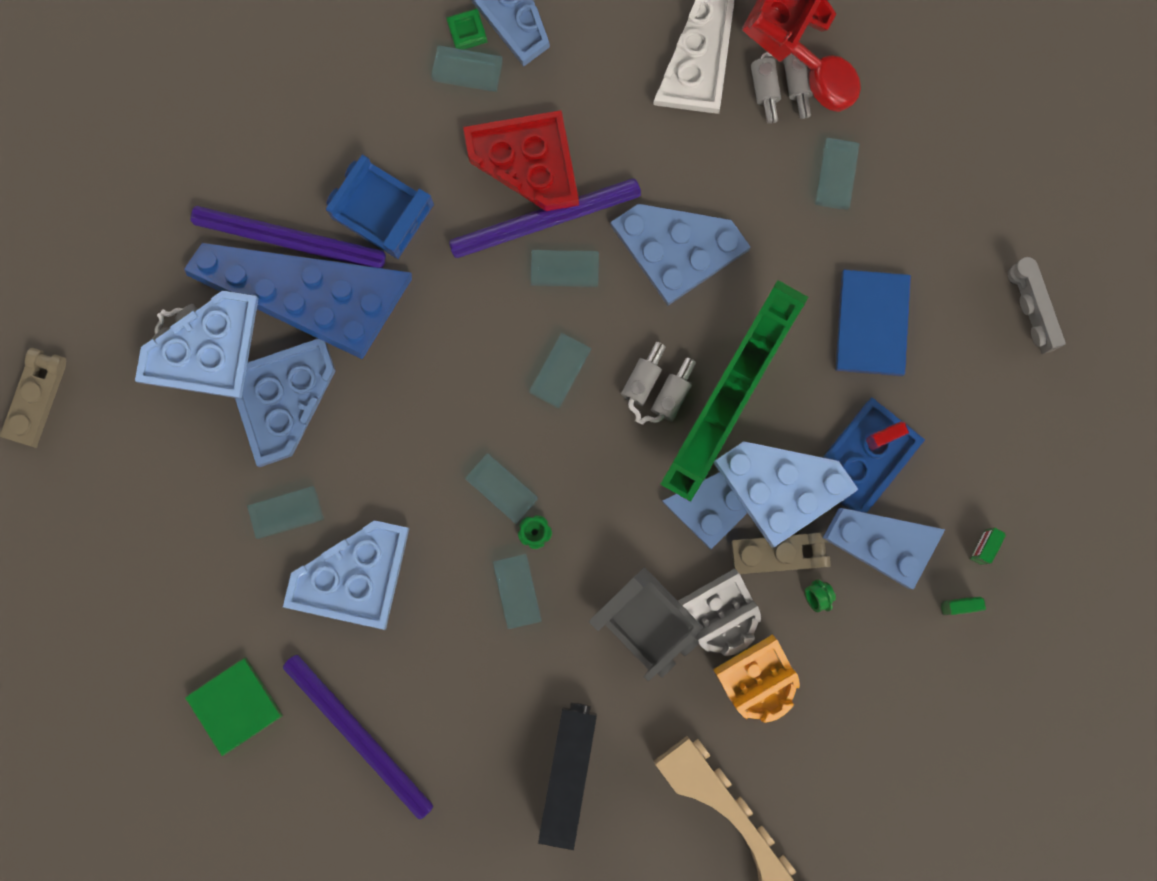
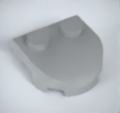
[678,569,761,656]

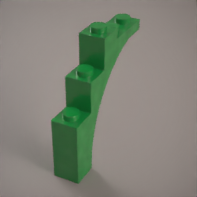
[660,280,809,502]

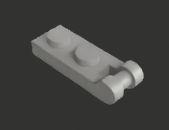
[1008,257,1066,354]

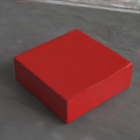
[866,421,909,451]

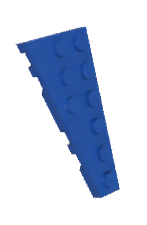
[184,243,412,359]

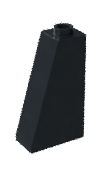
[538,702,597,850]

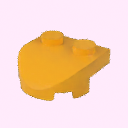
[713,634,800,723]

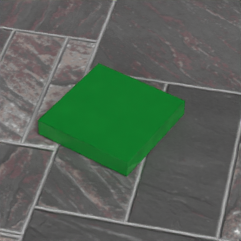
[185,658,283,756]

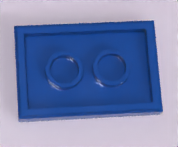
[835,270,911,376]
[822,397,925,513]

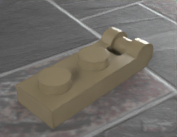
[0,347,67,448]
[731,532,831,575]

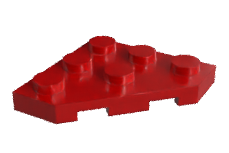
[463,110,579,211]

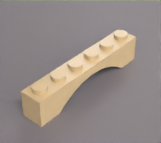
[654,736,796,881]

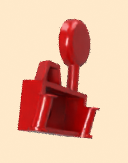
[742,0,861,112]

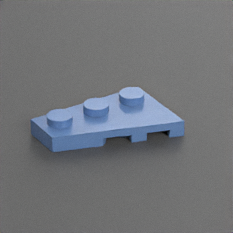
[662,472,747,550]

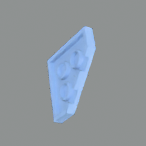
[135,291,259,399]
[714,441,858,548]
[283,520,410,630]

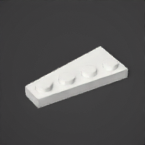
[653,0,734,114]

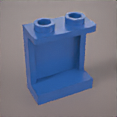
[326,154,434,259]

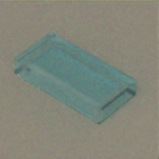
[431,45,503,92]
[815,138,860,210]
[531,250,599,287]
[529,333,591,409]
[465,453,539,524]
[247,486,324,539]
[493,554,542,629]

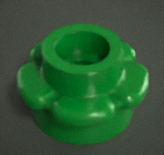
[518,515,552,549]
[805,579,836,613]

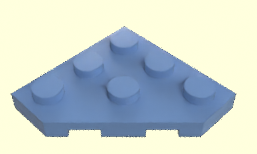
[611,204,751,306]
[235,339,336,467]

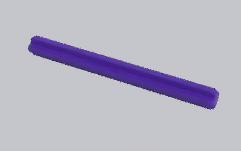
[449,178,641,258]
[190,206,386,269]
[283,655,433,820]

